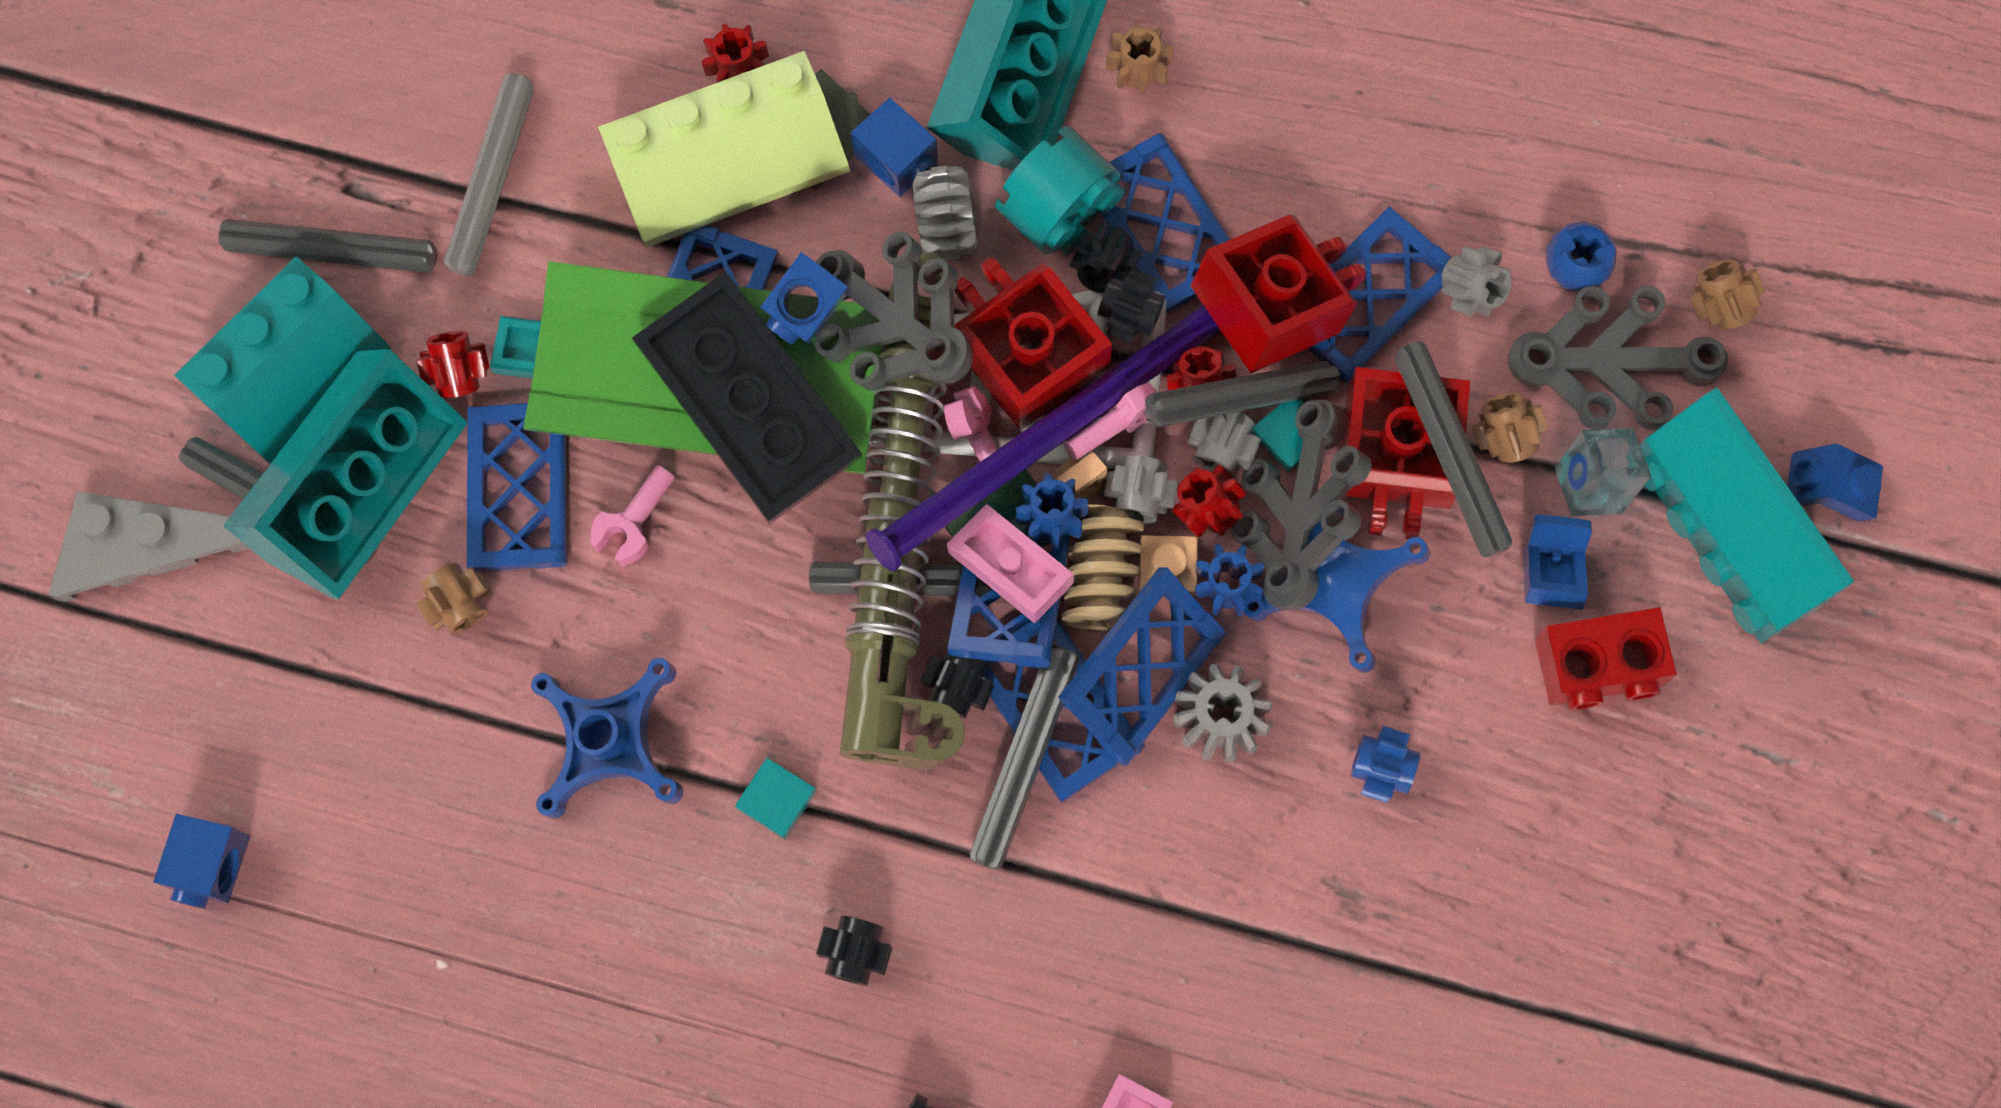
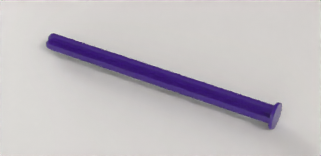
[866,305,1221,571]

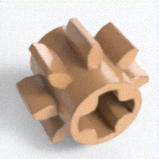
[1106,22,1174,94]
[1689,259,1766,329]
[1472,392,1549,463]
[416,563,493,634]

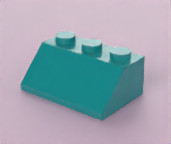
[174,256,392,464]

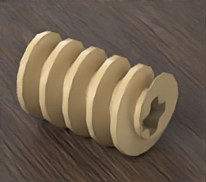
[1062,504,1144,631]

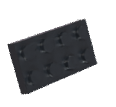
[632,271,862,525]

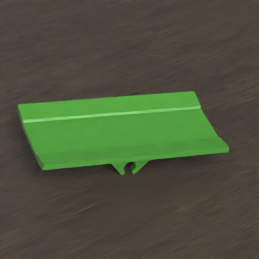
[523,261,882,474]

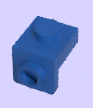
[1787,443,1883,522]
[1523,514,1592,610]

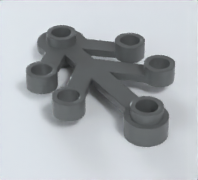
[815,231,973,391]
[1508,286,1728,430]
[1231,399,1371,610]

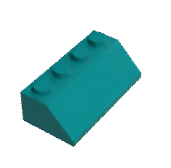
[926,0,1107,171]
[223,349,467,599]
[1631,387,1855,644]

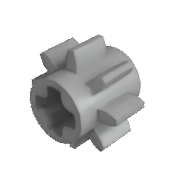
[1442,246,1512,317]
[1187,412,1261,475]
[1104,455,1178,524]

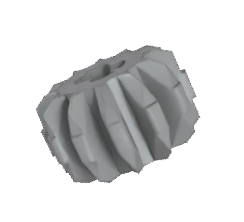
[912,165,978,261]
[1173,663,1272,764]

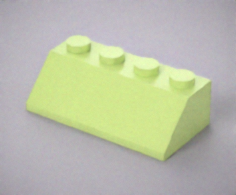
[598,51,850,248]

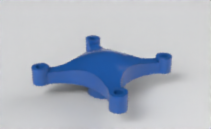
[1244,521,1430,673]
[531,658,684,819]

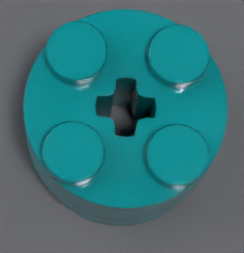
[995,126,1125,256]

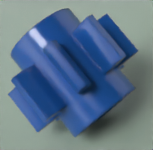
[1016,473,1088,550]
[1195,544,1264,617]
[1350,726,1420,803]

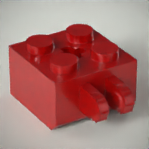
[1190,214,1366,374]
[954,257,1112,431]
[1342,367,1471,540]

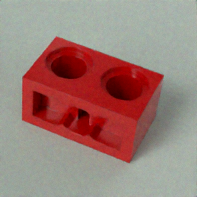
[1535,607,1677,710]

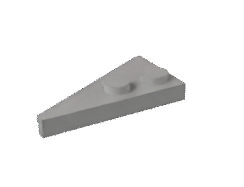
[49,491,249,602]

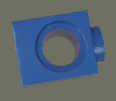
[851,97,938,197]
[760,252,851,345]
[153,813,250,909]

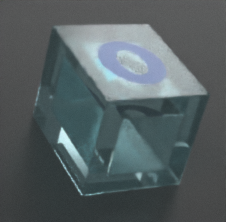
[1555,428,1651,516]

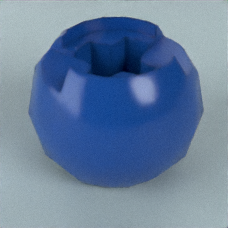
[1546,221,1617,292]

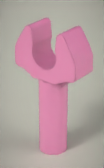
[1063,382,1157,460]
[943,386,1014,491]
[591,465,675,567]

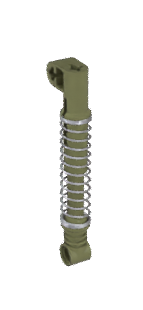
[840,253,965,770]

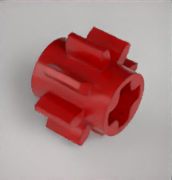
[701,23,769,83]
[416,331,489,398]
[1166,347,1237,391]
[1172,465,1247,538]

